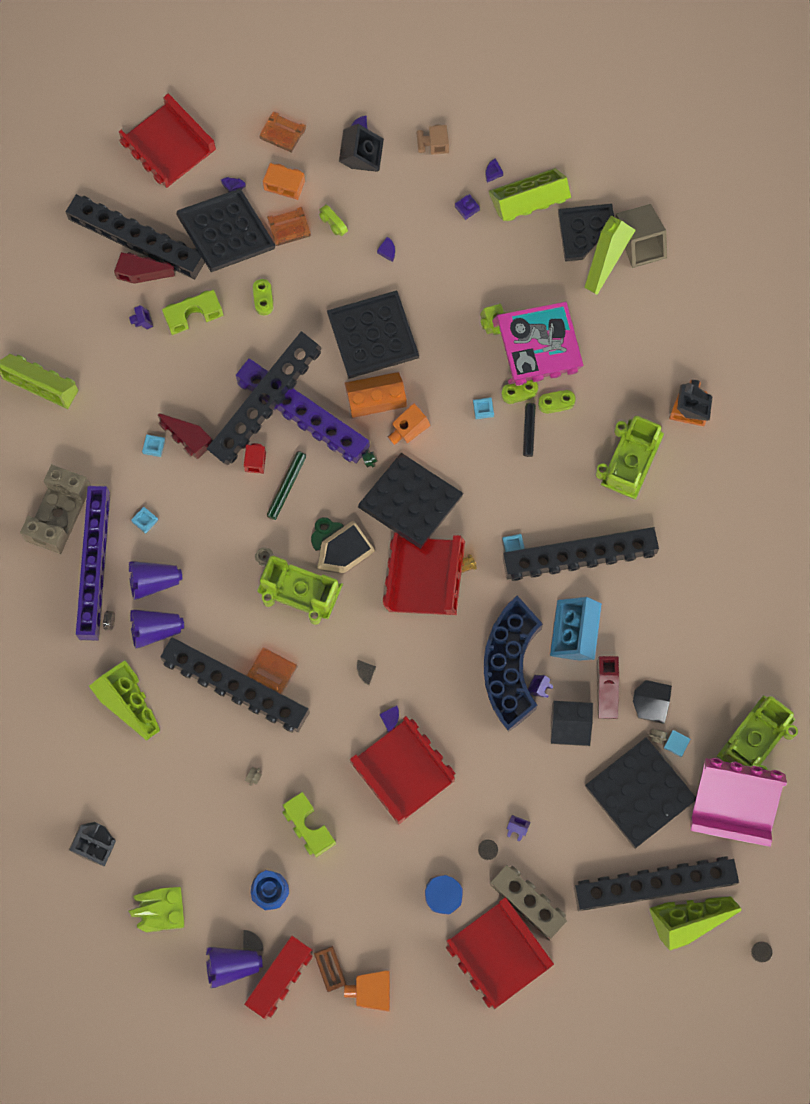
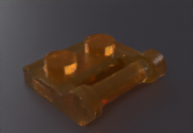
[259,111,306,153]
[267,207,311,246]
[247,647,298,694]

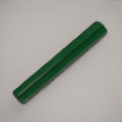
[267,451,306,520]

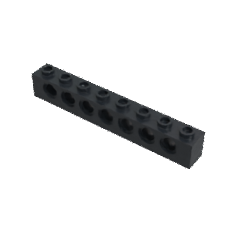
[65,194,205,280]
[207,331,322,465]
[502,527,659,581]
[160,637,310,733]
[574,856,739,912]

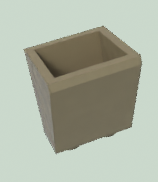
[616,204,667,268]

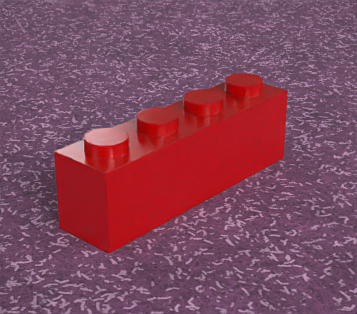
[244,936,313,1020]

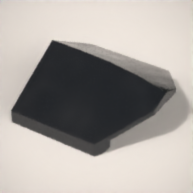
[677,383,713,421]
[633,680,672,724]
[69,822,116,866]

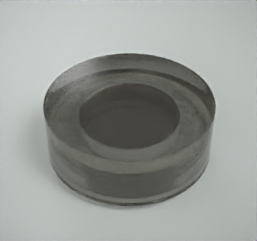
[103,611,115,631]
[478,840,498,861]
[751,941,773,963]

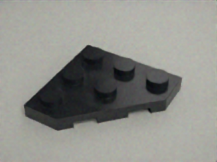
[558,204,614,262]

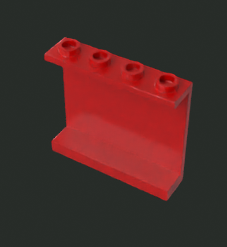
[119,93,216,188]
[383,533,465,615]
[350,716,456,825]
[445,897,554,1010]

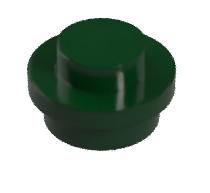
[362,449,378,468]

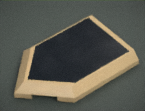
[317,521,375,573]

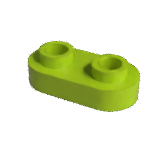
[319,204,348,236]
[253,279,273,316]
[501,380,538,404]
[538,390,576,414]

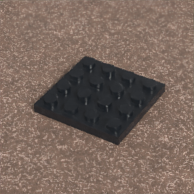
[176,188,276,272]
[327,290,419,379]
[358,453,463,549]
[585,737,696,849]

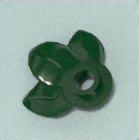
[311,517,344,551]

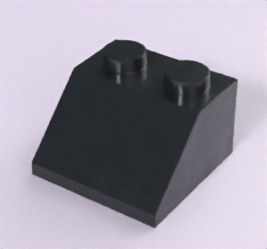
[339,124,384,172]
[551,701,593,746]

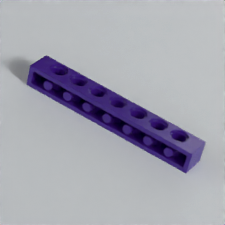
[236,358,370,464]
[76,486,110,641]

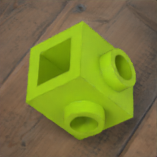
[480,304,506,335]

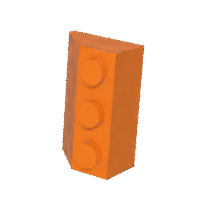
[345,372,407,418]

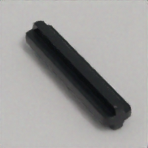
[523,403,536,457]

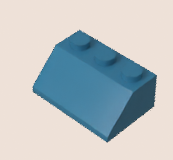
[550,597,602,661]

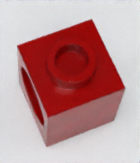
[244,443,266,474]

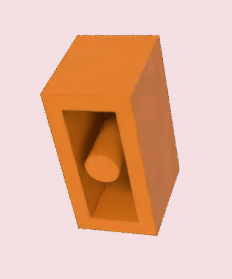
[263,163,305,200]

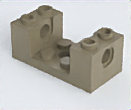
[20,464,91,554]

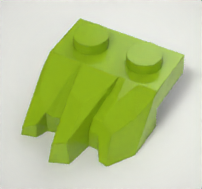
[128,887,184,932]

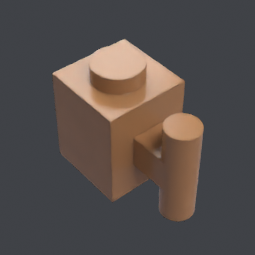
[416,124,449,155]

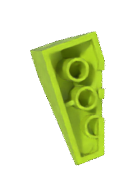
[584,216,636,295]
[89,660,160,740]
[650,896,741,951]

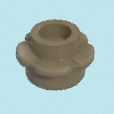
[255,548,273,566]
[648,729,668,744]
[245,767,262,786]

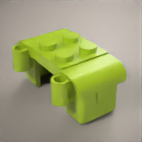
[596,416,664,500]
[257,556,343,625]
[717,695,798,770]

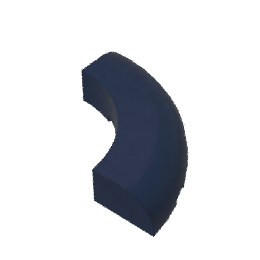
[484,595,543,732]

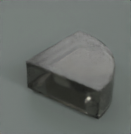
[357,660,376,685]
[243,930,264,951]

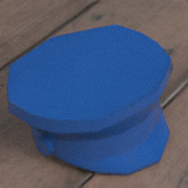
[250,870,289,910]
[425,875,463,915]

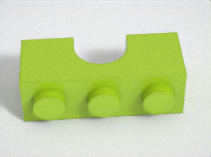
[162,290,223,335]
[282,792,336,858]

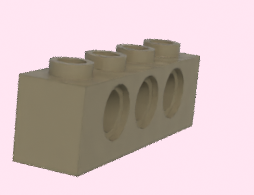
[490,865,567,941]

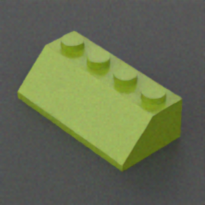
[489,168,571,221]
[0,354,79,409]

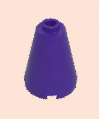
[129,561,182,600]
[130,610,184,648]
[206,947,263,989]

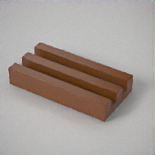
[314,946,347,992]

